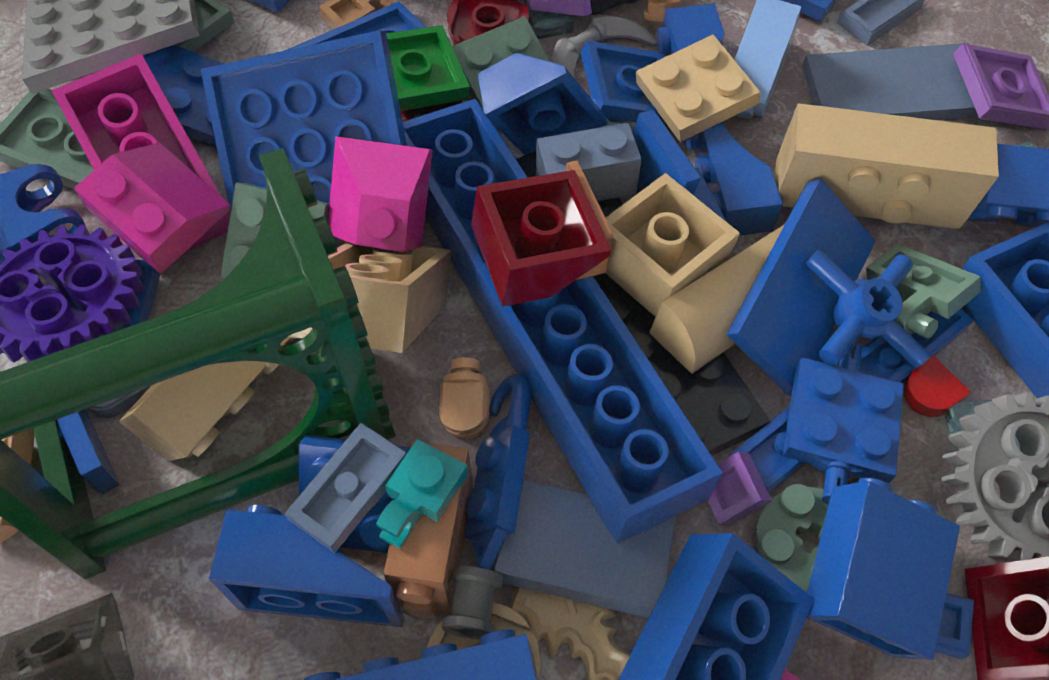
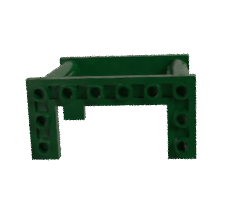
[0,148,396,580]

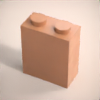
[383,441,473,619]

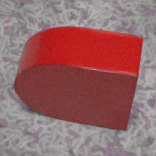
[903,356,971,417]

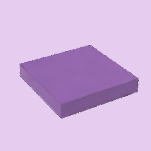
[953,43,1049,130]

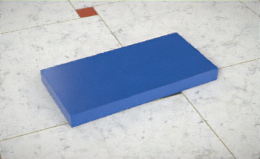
[726,178,876,395]

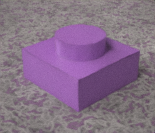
[708,451,772,526]

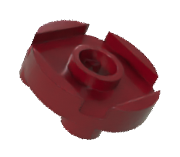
[447,0,529,45]

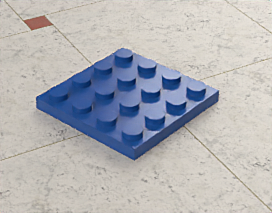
[201,30,407,241]

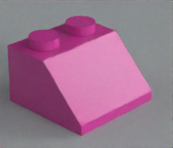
[74,143,232,274]

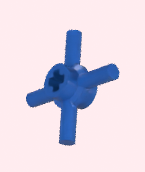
[805,249,931,368]

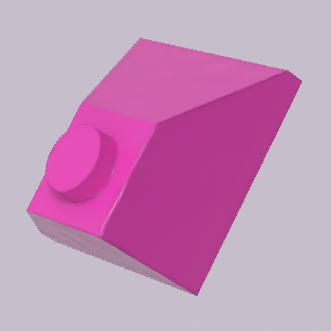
[328,136,433,252]

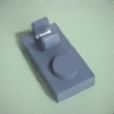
[285,423,407,554]

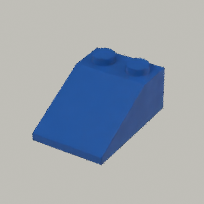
[209,505,404,628]

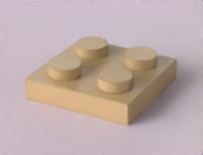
[636,35,760,142]

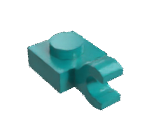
[376,439,468,549]

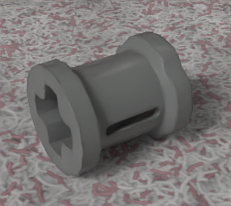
[442,566,503,639]

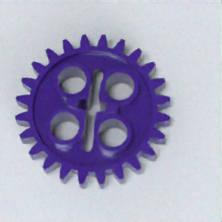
[0,225,144,363]

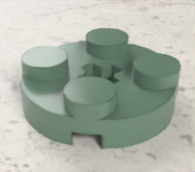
[753,484,829,593]

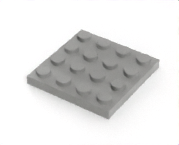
[22,0,200,94]

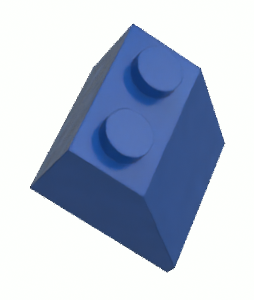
[478,53,608,155]

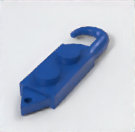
[465,374,532,570]

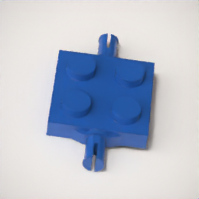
[783,342,903,505]

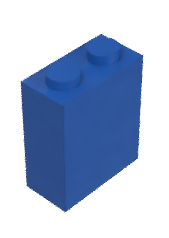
[807,478,960,660]

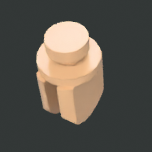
[439,357,490,439]

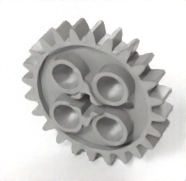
[941,392,1049,562]

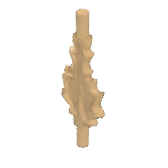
[509,586,631,680]

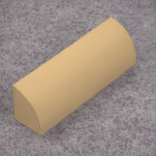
[649,224,785,374]

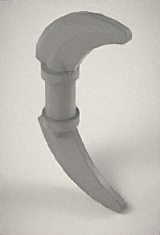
[552,15,657,78]

